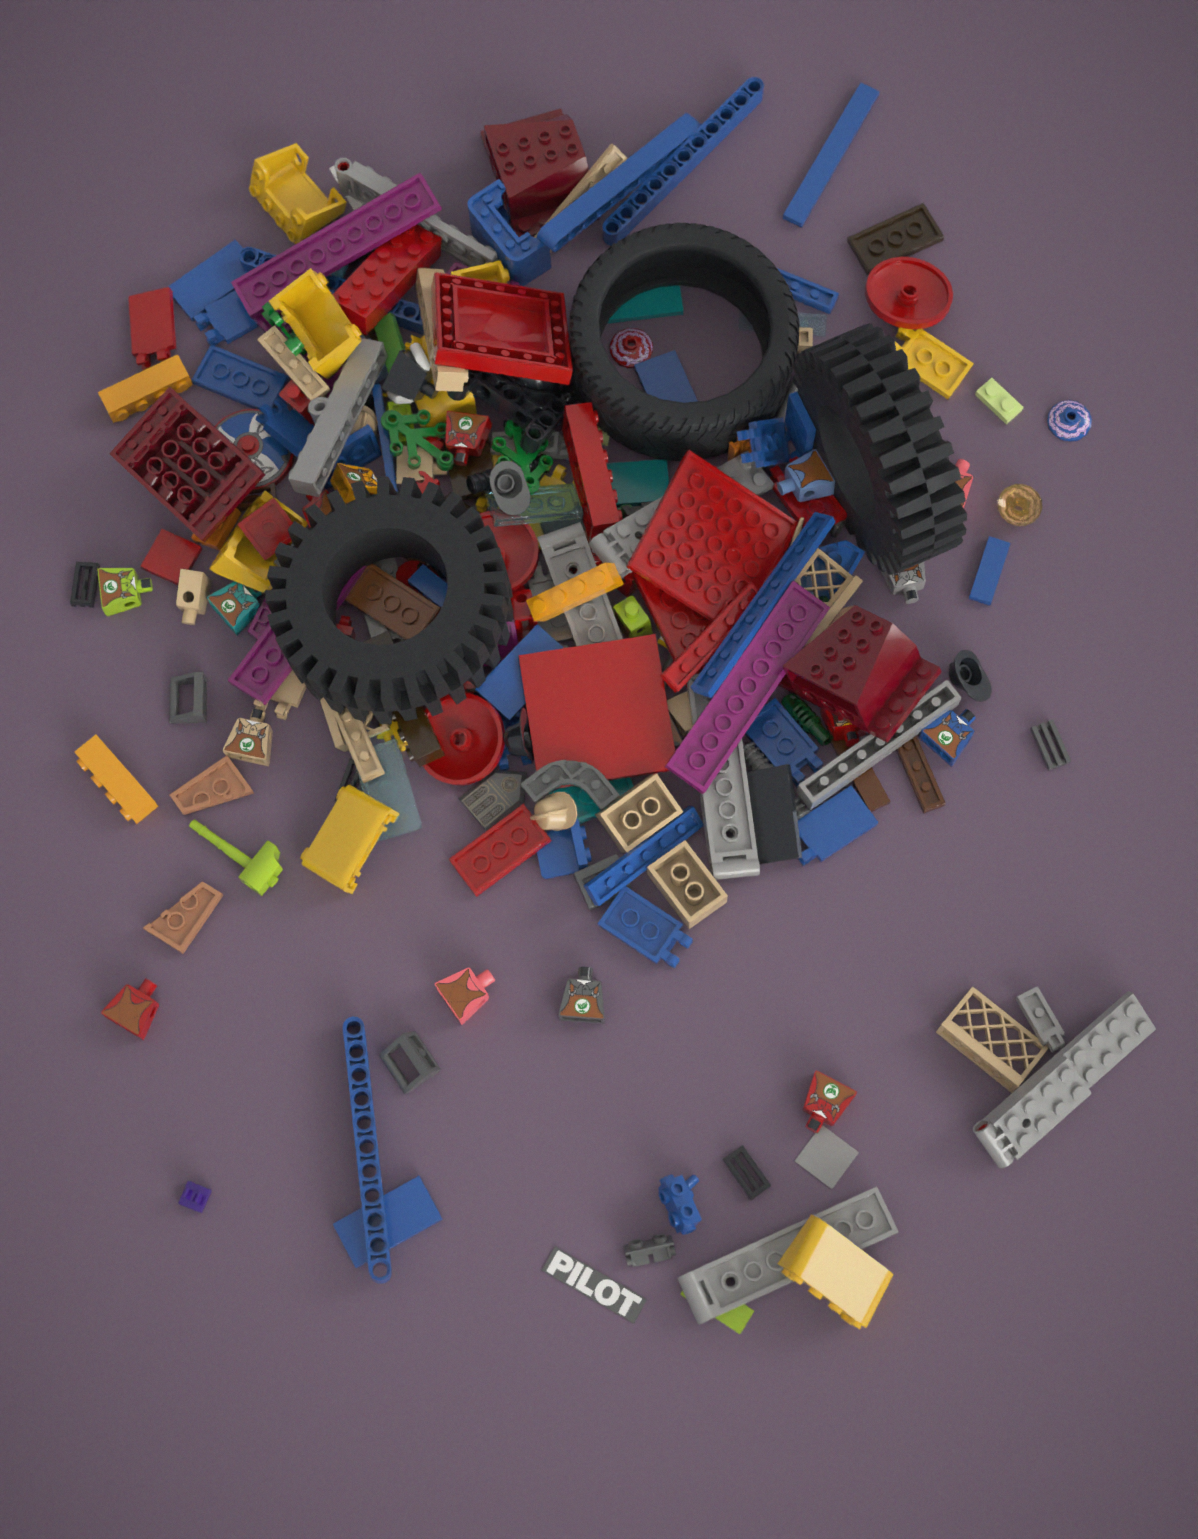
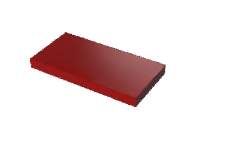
[448,803,552,897]

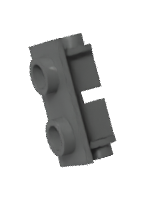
[623,1234,676,1267]

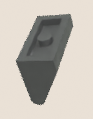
[169,672,207,724]
[574,854,632,911]
[379,1031,441,1095]

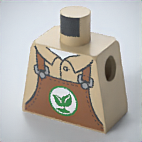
[223,709,273,766]

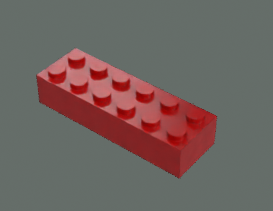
[332,224,442,336]
[561,402,623,547]

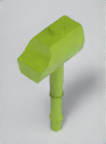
[189,819,283,896]

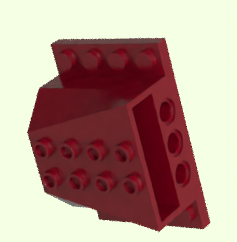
[480,108,599,237]
[109,387,266,542]
[778,605,942,743]

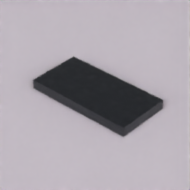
[747,764,802,865]

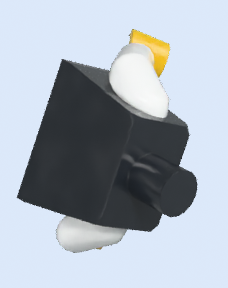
[382,335,438,404]

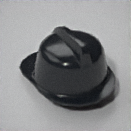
[949,650,992,702]
[503,708,534,760]

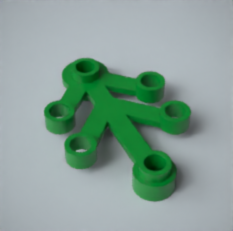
[261,302,307,356]
[381,409,454,471]
[491,420,553,495]

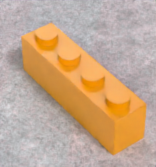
[98,354,193,423]
[526,562,624,622]
[75,734,158,824]

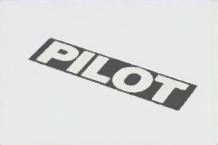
[542,1247,647,1323]

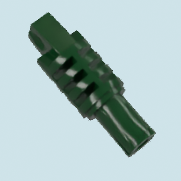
[781,693,833,746]

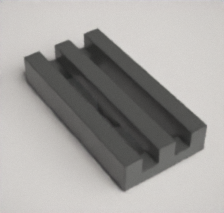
[1030,719,1071,771]

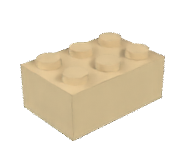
[595,773,683,853]
[647,840,728,929]

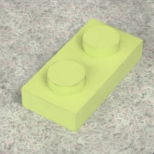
[975,378,1023,424]

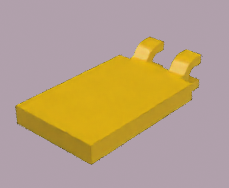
[895,328,974,400]

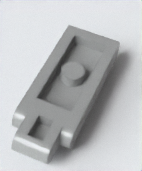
[1015,986,1066,1053]

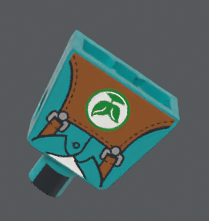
[207,581,265,636]

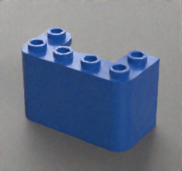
[468,179,551,286]

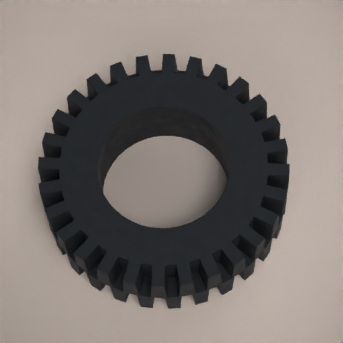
[793,323,967,575]
[265,477,514,724]

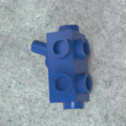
[658,1174,702,1235]

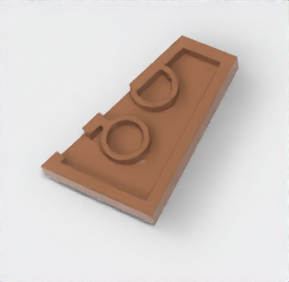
[170,756,254,815]
[143,881,223,954]

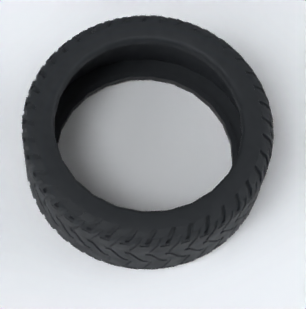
[569,222,800,461]

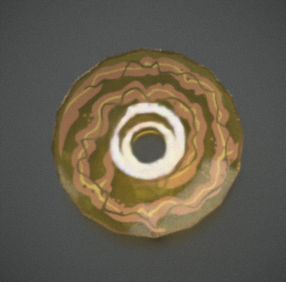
[997,484,1043,526]

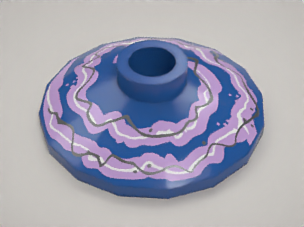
[1047,400,1092,442]

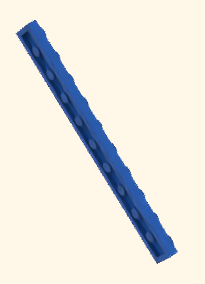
[691,512,836,698]

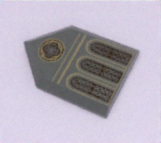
[458,770,527,831]

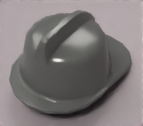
[489,461,531,515]

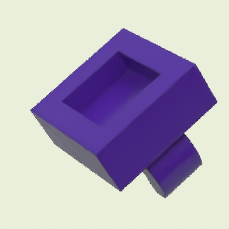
[178,1181,212,1213]

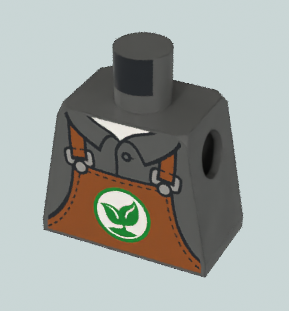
[559,967,605,1024]

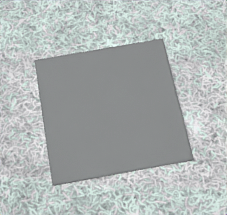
[795,1125,859,1189]

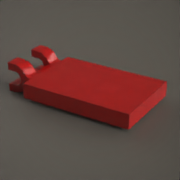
[128,287,176,371]
[770,456,847,529]

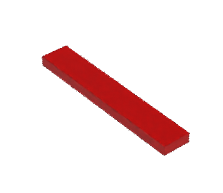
[660,582,759,693]

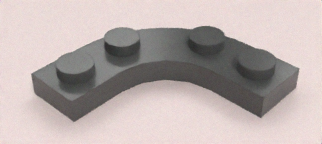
[520,760,620,811]

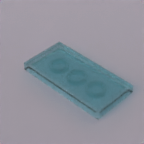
[485,483,584,527]
[355,739,422,842]

